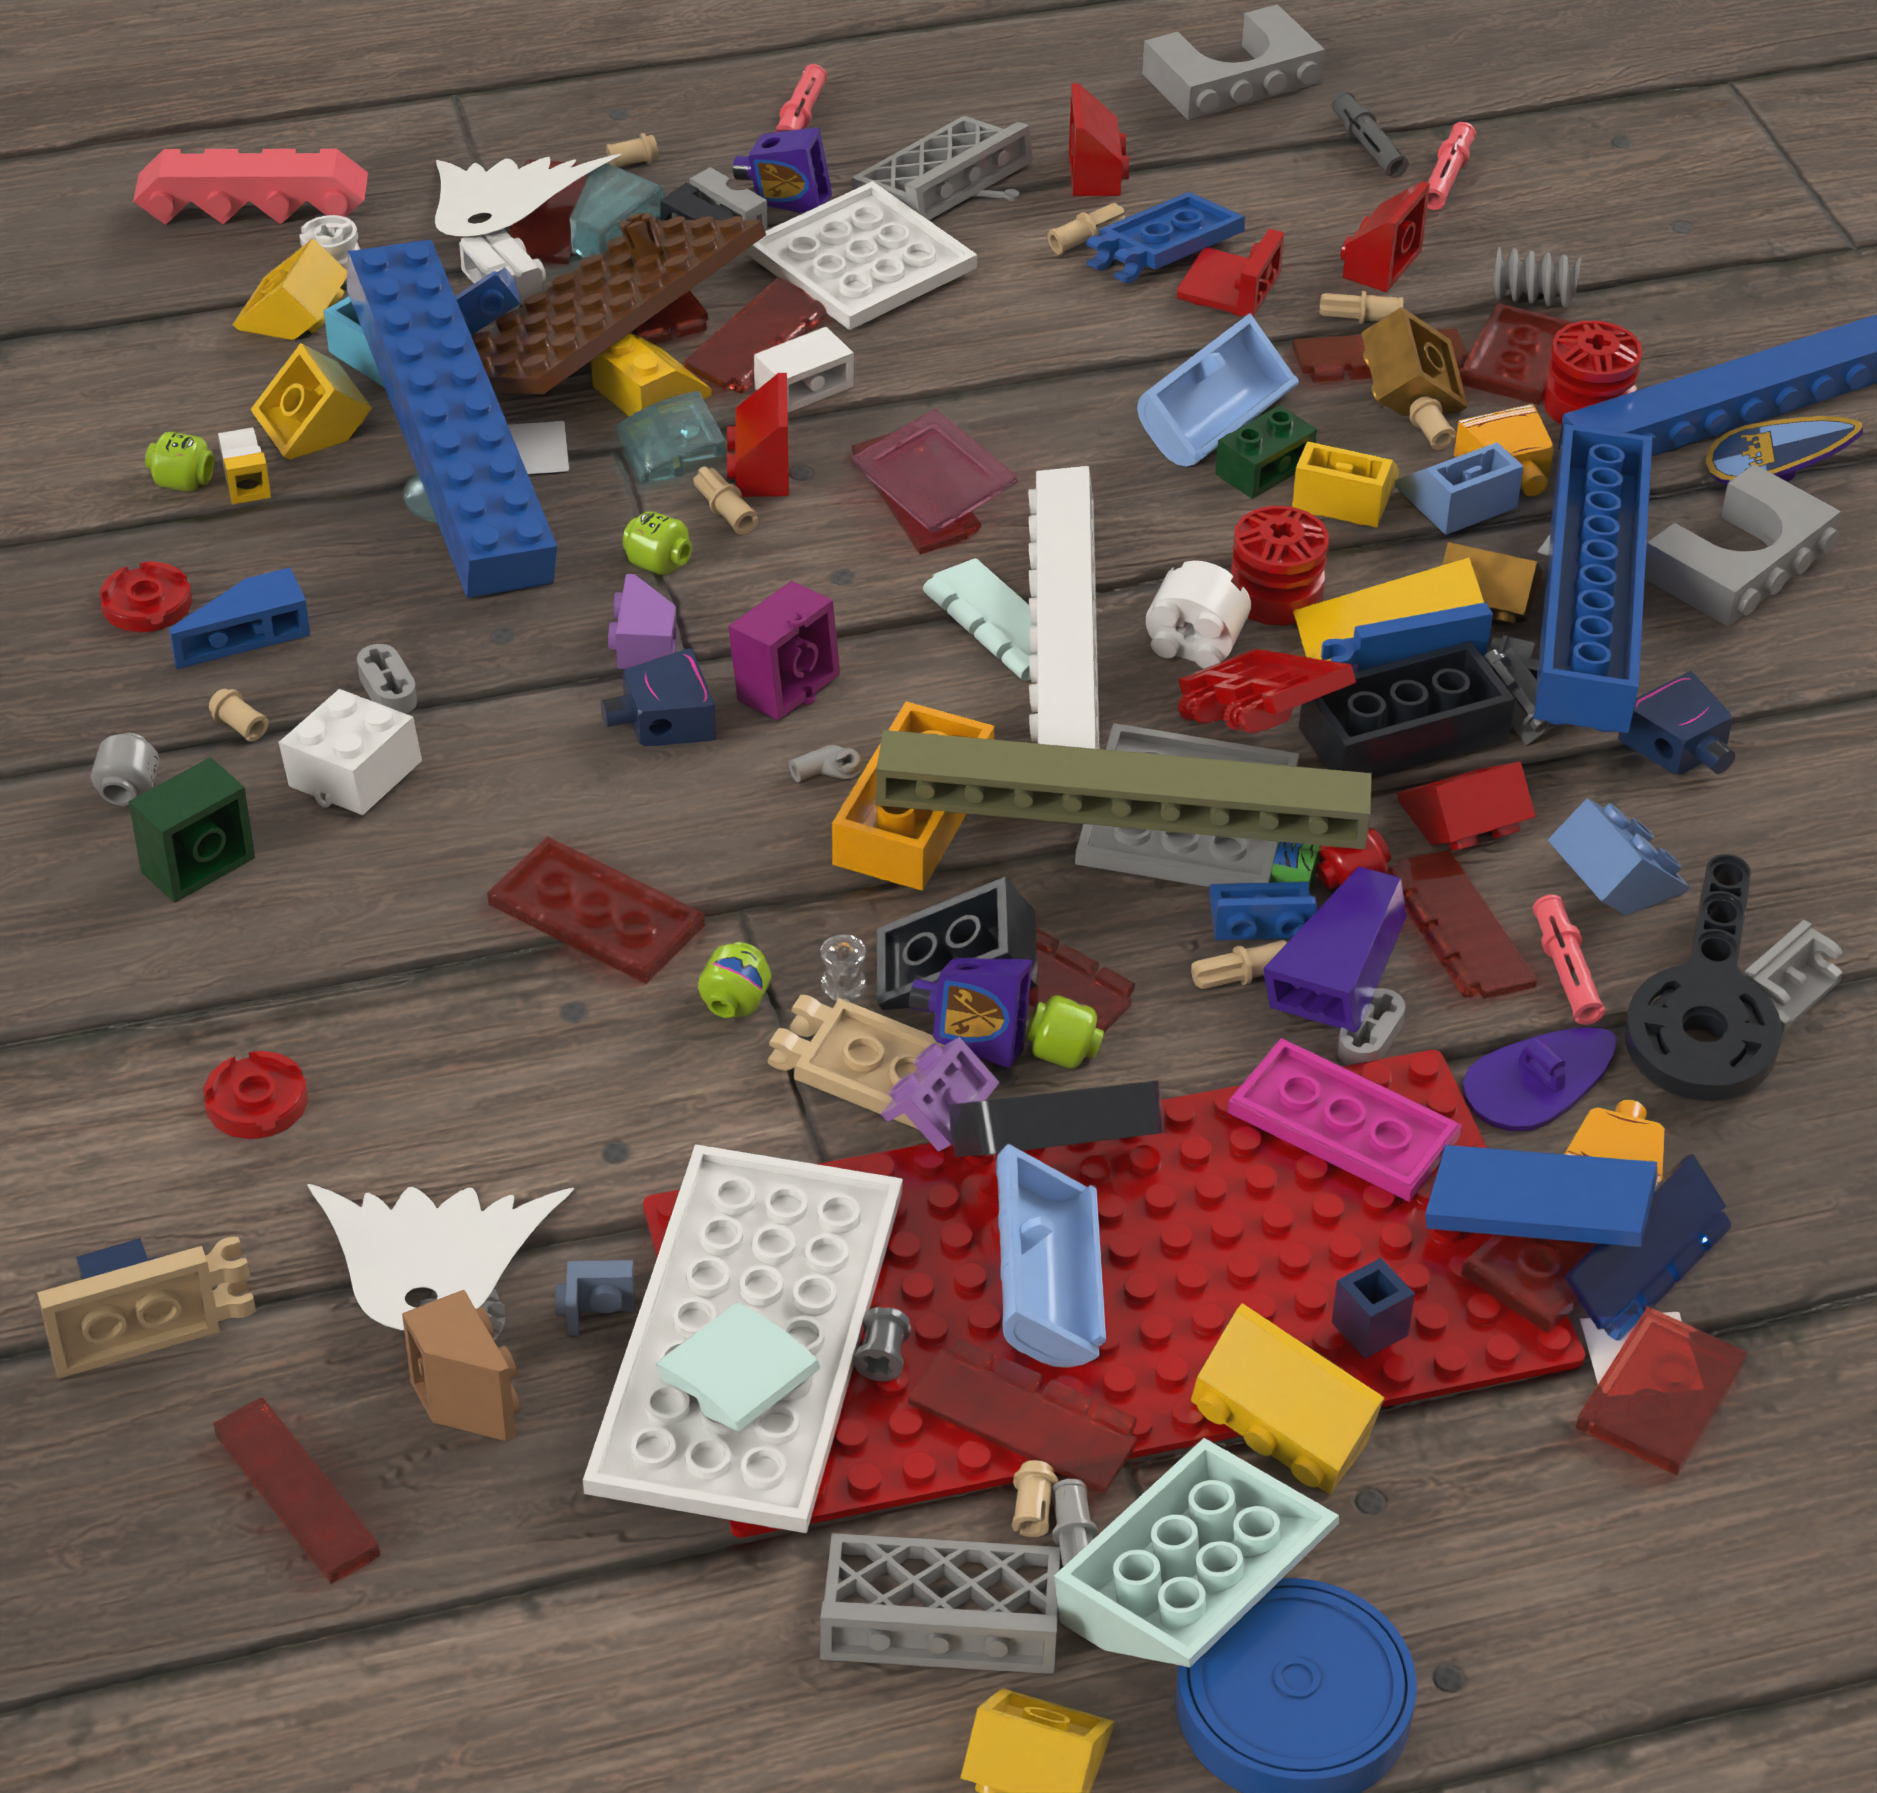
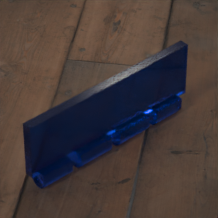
[1564,1154,1732,1341]

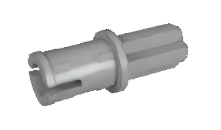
[1051,1479,1098,1567]

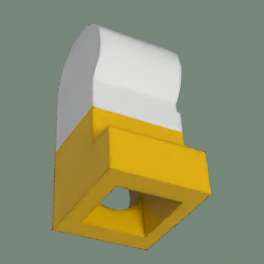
[218,427,271,505]

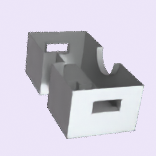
[690,167,767,231]

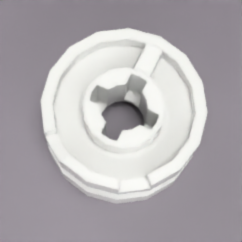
[299,215,360,270]

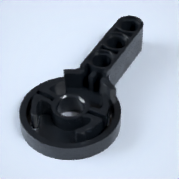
[1624,854,1782,1101]

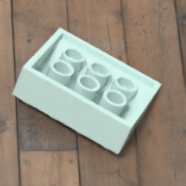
[1054,1438,1339,1667]

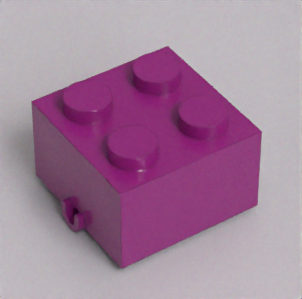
[728,580,840,721]

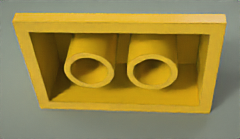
[1191,1303,1384,1495]

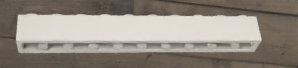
[1028,466,1100,749]

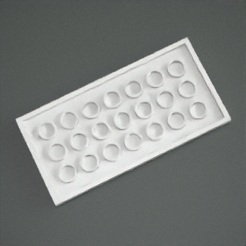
[583,1144,903,1533]

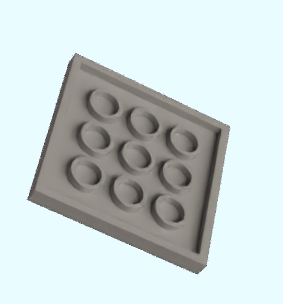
[1075,723,1299,887]

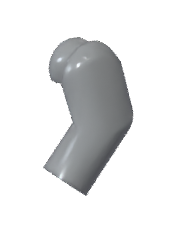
[789,745,862,782]

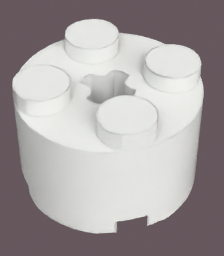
[1146,561,1251,669]

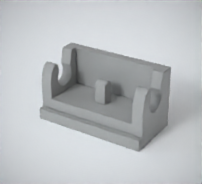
[1744,919,1843,1033]

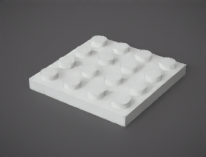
[746,181,977,330]

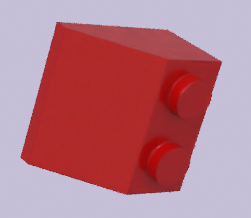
[1068,83,1129,196]
[1340,181,1430,293]
[727,372,789,497]
[1397,761,1536,851]

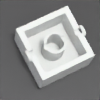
[279,689,422,815]

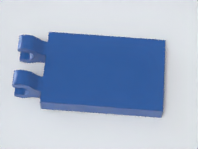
[1086,192,1245,284]
[1321,602,1493,672]

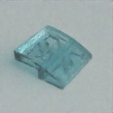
[616,391,726,483]

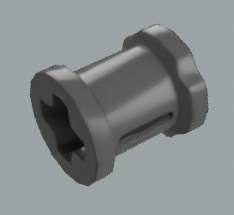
[854,1307,911,1381]

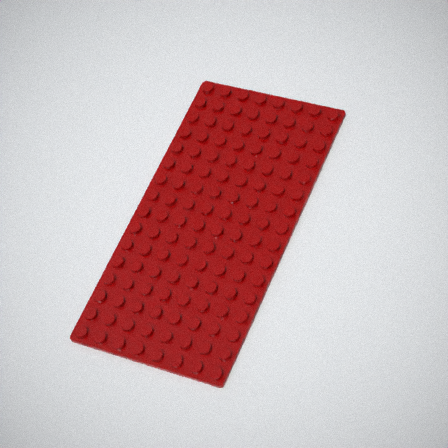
[643,1050,1585,1538]

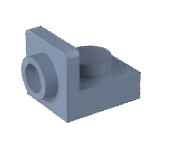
[556,1260,635,1336]

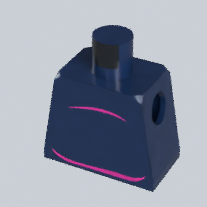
[601,648,716,746]
[1618,671,1735,775]

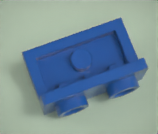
[455,267,521,335]
[1209,882,1317,940]

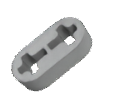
[357,644,417,714]
[1337,988,1406,1065]

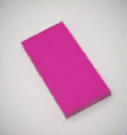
[1227,1038,1462,1202]

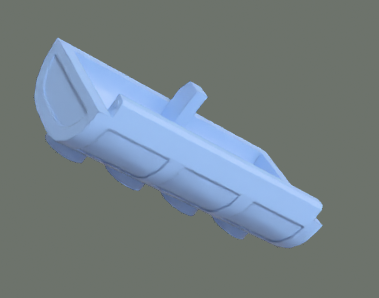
[1137,313,1299,467]
[996,1144,1106,1367]

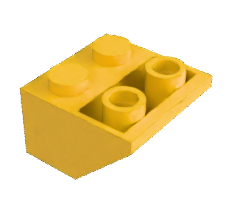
[1292,442,1399,528]

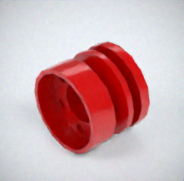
[1543,321,1643,425]
[1230,506,1329,625]

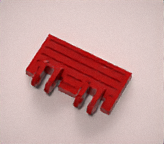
[1177,649,1356,734]

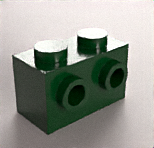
[1215,405,1317,499]

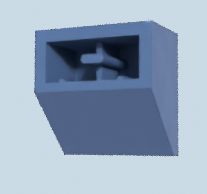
[1395,442,1524,535]
[1548,798,1690,915]

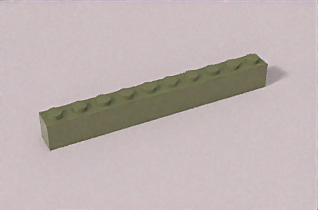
[876,730,1372,849]

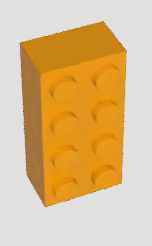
[832,701,995,891]

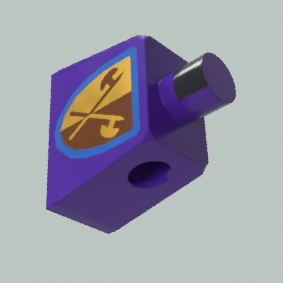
[733,128,832,213]
[909,958,1033,1067]

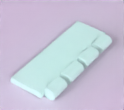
[923,558,1037,681]

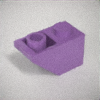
[608,574,677,669]

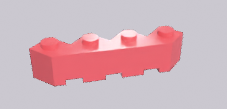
[133,149,368,225]

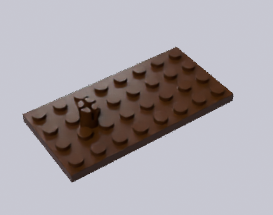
[471,213,766,395]

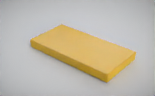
[1294,558,1492,661]

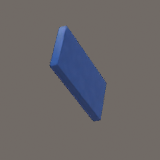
[1425,1145,1658,1247]

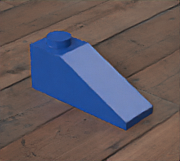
[169,567,310,669]

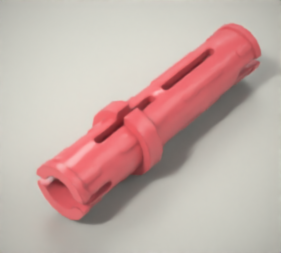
[774,64,827,132]
[1427,122,1476,210]
[1532,895,1606,1025]

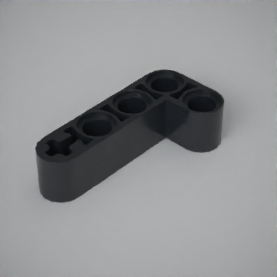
[948,1080,1165,1157]

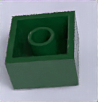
[128,757,255,903]

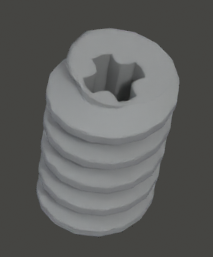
[1492,246,1581,309]

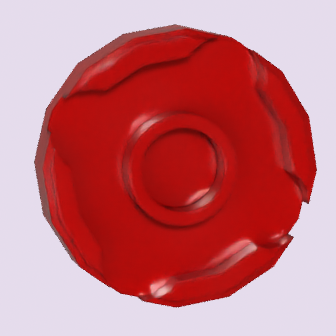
[99,561,193,633]
[203,1050,308,1139]

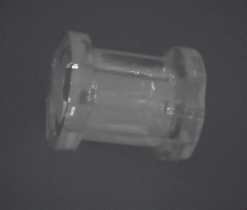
[821,934,866,1001]

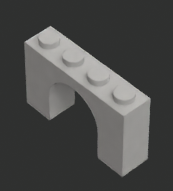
[1142,4,1325,120]
[1645,464,1841,627]

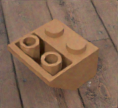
[402,1289,520,1441]

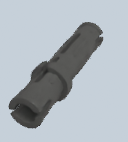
[1331,91,1409,178]

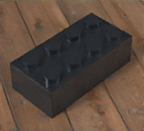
[1299,641,1515,779]

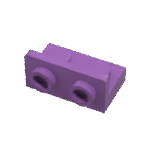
[881,1037,1000,1152]

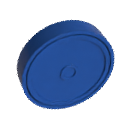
[1175,1578,1417,1793]

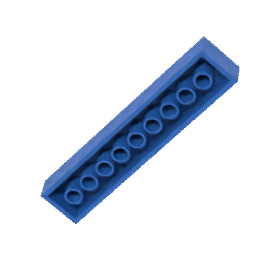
[347,239,557,598]
[1533,424,1652,733]

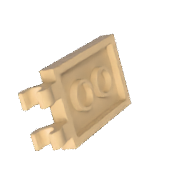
[768,995,944,1130]
[37,1237,256,1379]

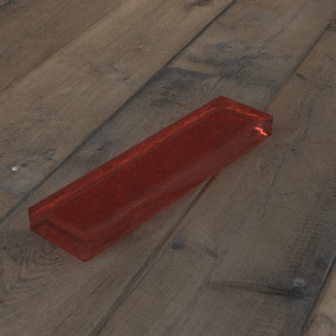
[213,1397,380,1584]

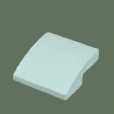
[656,1302,820,1432]

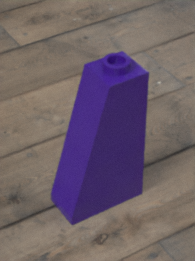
[1263,867,1406,1033]

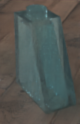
[570,163,664,258]

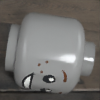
[90,733,160,806]

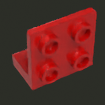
[1176,229,1284,317]

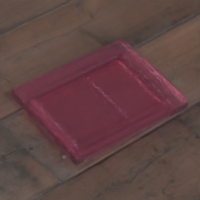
[851,408,1018,534]

